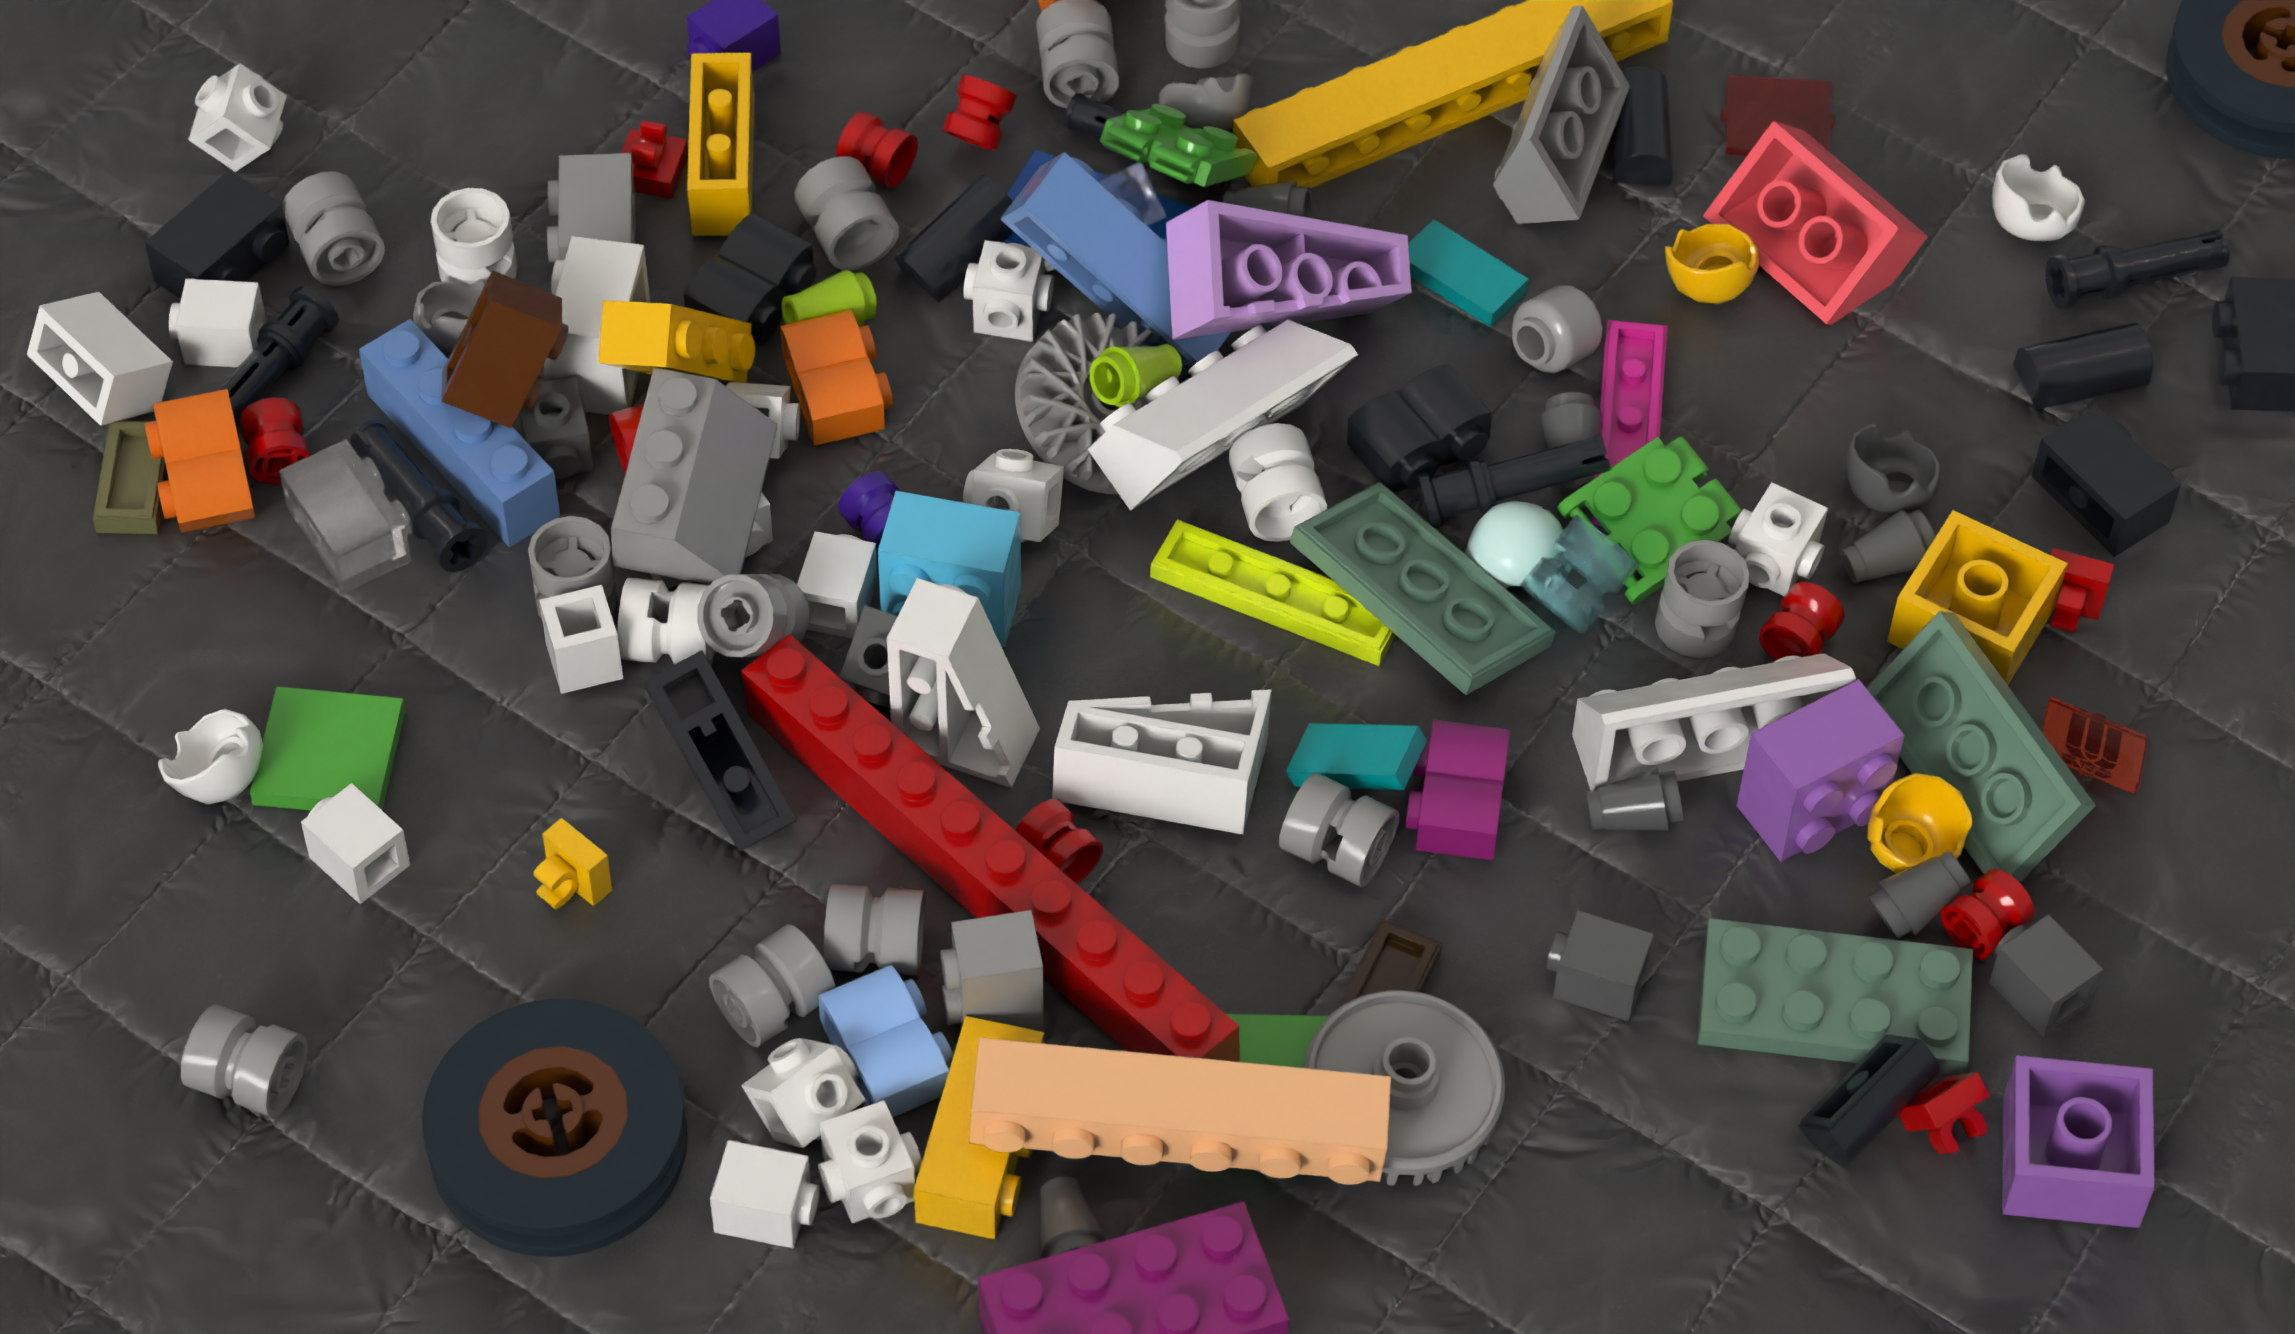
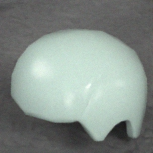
[1465,501,1568,593]

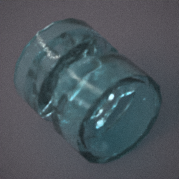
[1520,515,1639,635]

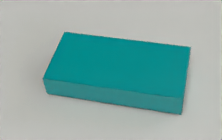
[1408,219,1529,328]
[1286,723,1427,790]

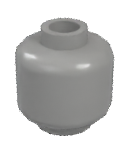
[1512,285,1602,373]

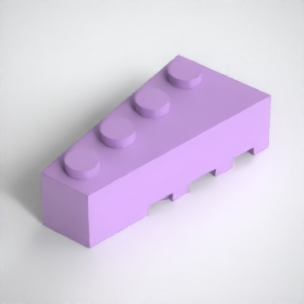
[1166,200,1412,340]

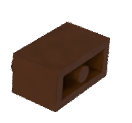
[441,270,569,428]

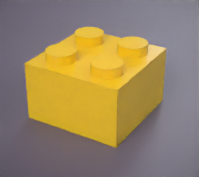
[1887,510,2068,685]

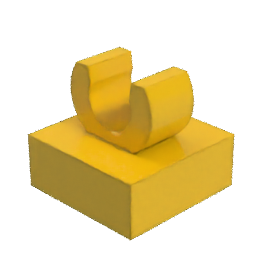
[533,818,612,910]

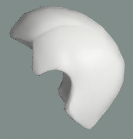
[1992,155,2085,241]
[158,709,263,805]

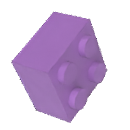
[1736,679,1905,862]
[2002,1055,2155,1228]

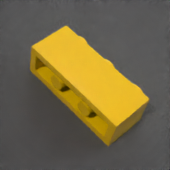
[687,53,754,236]
[598,300,755,383]
[914,1016,1044,1240]

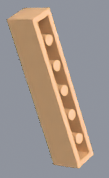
[969,1038,1391,1185]

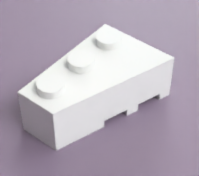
[887,578,1040,788]
[1052,689,1272,835]

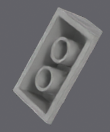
[1493,6,1630,224]
[611,367,777,585]

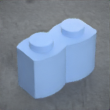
[818,965,953,1118]

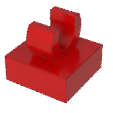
[621,120,688,199]
[2051,548,2114,633]
[1898,1072,1990,1155]

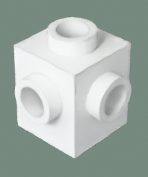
[188,63,287,172]
[964,240,1054,342]
[963,449,1064,543]
[1728,482,1828,596]
[741,1038,866,1148]
[818,1100,922,1223]

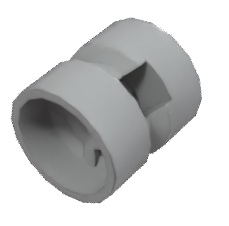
[1037,0,1119,108]
[1164,0,1241,69]
[794,156,899,270]
[282,171,385,286]
[528,516,618,619]
[1655,540,1750,659]
[697,574,809,657]
[1279,772,1400,888]
[824,884,926,976]
[709,924,836,1048]
[181,1004,308,1118]

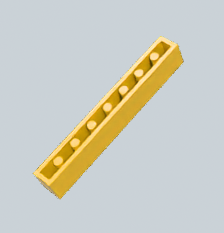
[1233,0,1673,189]

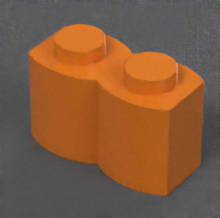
[780,310,893,446]
[144,389,256,533]

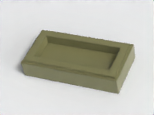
[93,421,168,534]

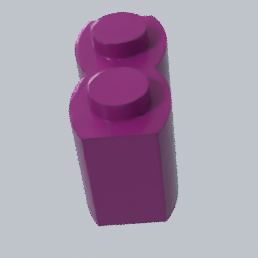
[1405,720,1510,860]

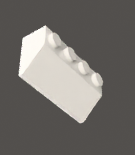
[1087,320,1358,511]
[1572,653,1856,791]

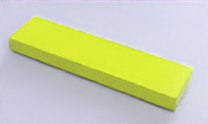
[1150,519,1396,667]

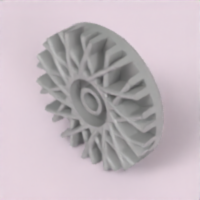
[1015,313,1189,494]
[1304,990,1505,1186]

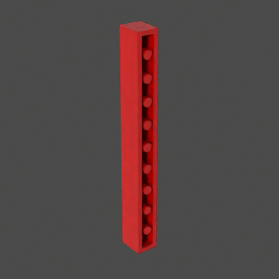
[741,634,1240,1062]

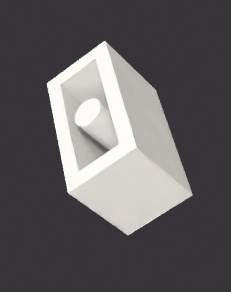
[27,292,173,426]

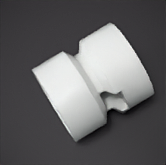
[431,188,518,286]
[1229,423,1327,542]
[617,577,715,665]

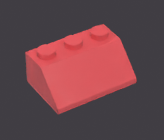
[1703,121,1928,325]

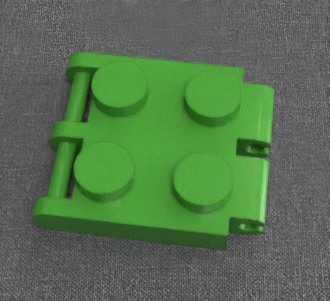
[1100,104,1257,187]
[1557,436,1742,605]

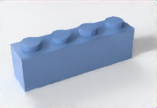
[1000,152,1231,379]
[359,319,560,548]

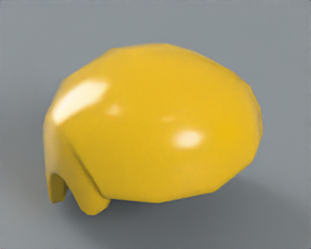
[1665,224,1759,304]
[1867,772,1972,874]

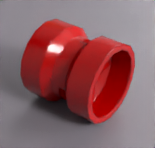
[942,74,1017,151]
[836,111,918,189]
[239,397,311,485]
[1759,582,1845,661]
[1015,799,1103,884]
[1941,869,2035,960]

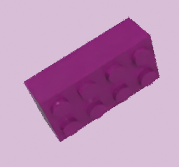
[978,1201,1289,1334]

